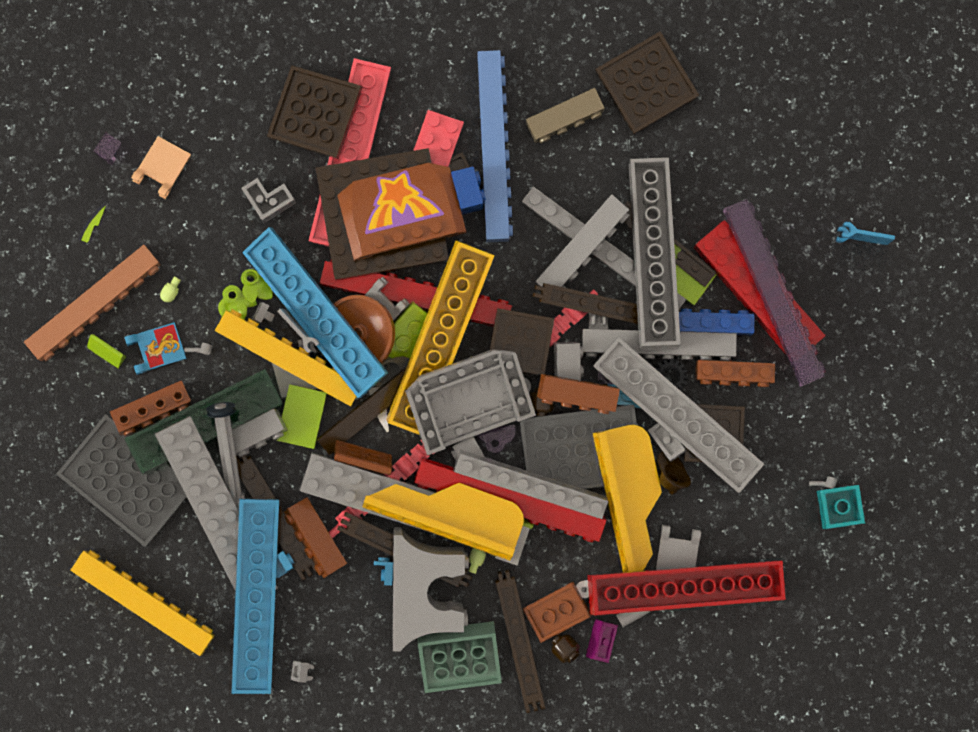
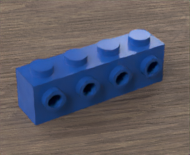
[679,309,754,336]

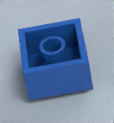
[451,167,486,215]

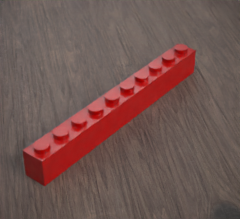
[320,259,512,327]
[415,457,606,542]

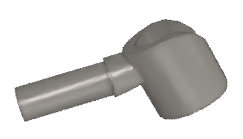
[184,343,213,355]
[809,476,837,489]

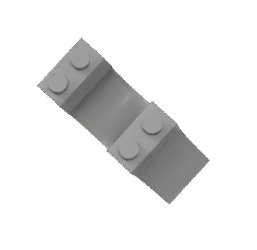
[392,527,469,651]

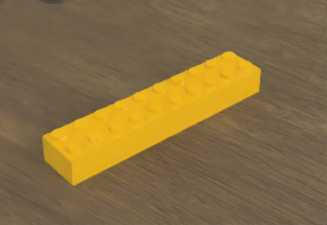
[386,240,494,435]

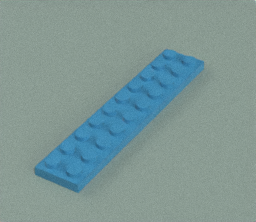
[242,227,388,398]
[231,498,279,694]

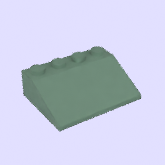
[417,621,502,693]

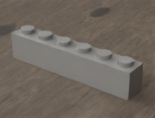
[536,194,629,288]

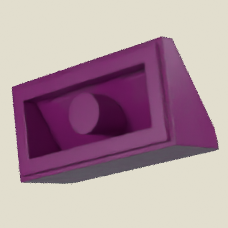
[586,620,618,663]

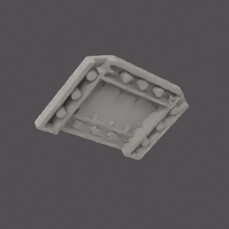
[405,349,536,455]

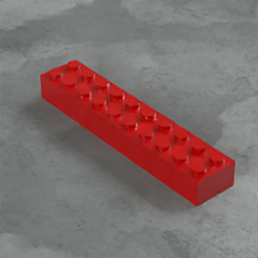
[587,560,786,615]

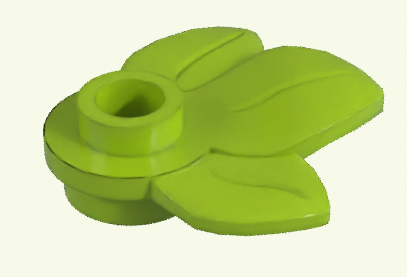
[241,269,273,304]
[218,285,257,320]

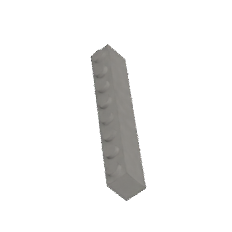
[582,329,737,361]
[454,449,608,519]

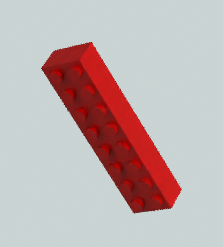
[693,220,825,363]

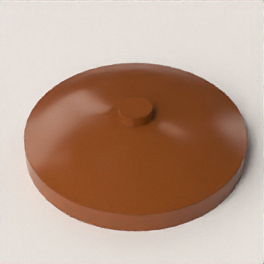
[334,295,395,363]

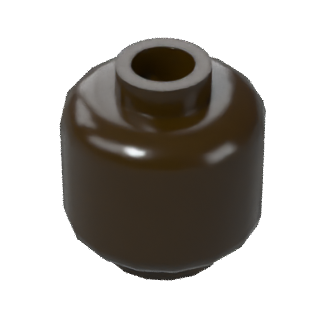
[530,388,554,416]
[551,634,580,663]

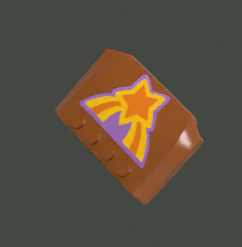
[337,163,466,261]

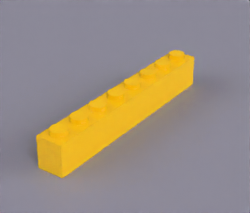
[215,309,356,406]
[70,550,215,656]

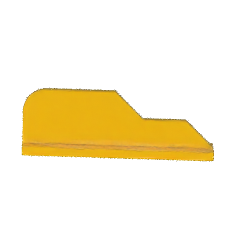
[593,425,662,572]
[362,483,524,561]

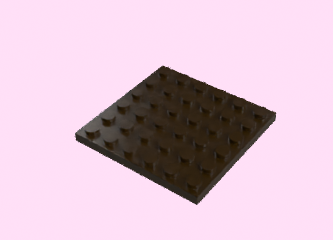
[316,148,449,281]

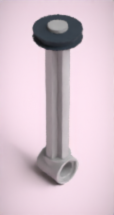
[206,402,246,511]

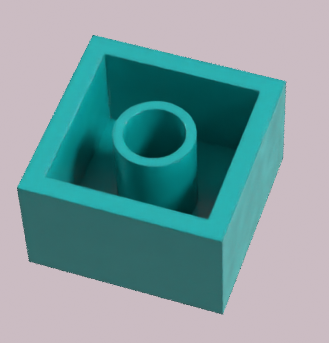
[817,485,865,529]

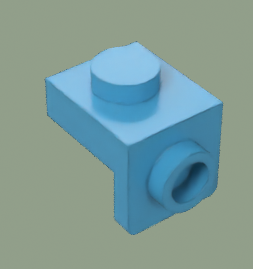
[276,551,295,578]

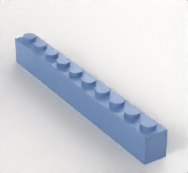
[478,50,513,242]

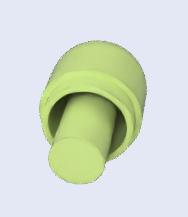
[160,276,181,302]
[468,548,486,574]

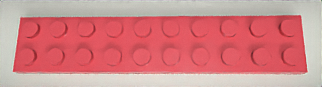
[309,58,391,247]

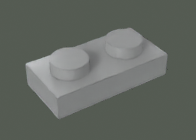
[648,423,686,462]

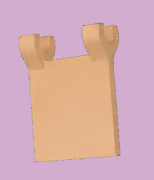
[131,136,191,199]

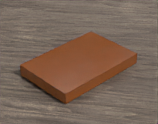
[334,440,392,475]
[523,582,592,643]

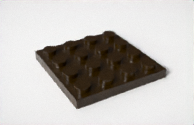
[595,31,699,134]
[267,65,363,159]

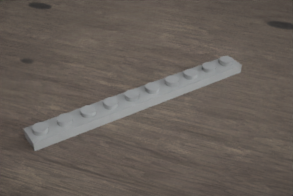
[522,187,686,310]

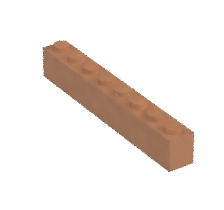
[24,245,161,361]

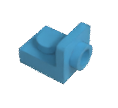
[374,557,393,586]

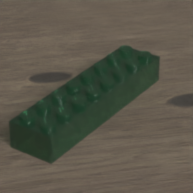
[125,369,283,475]

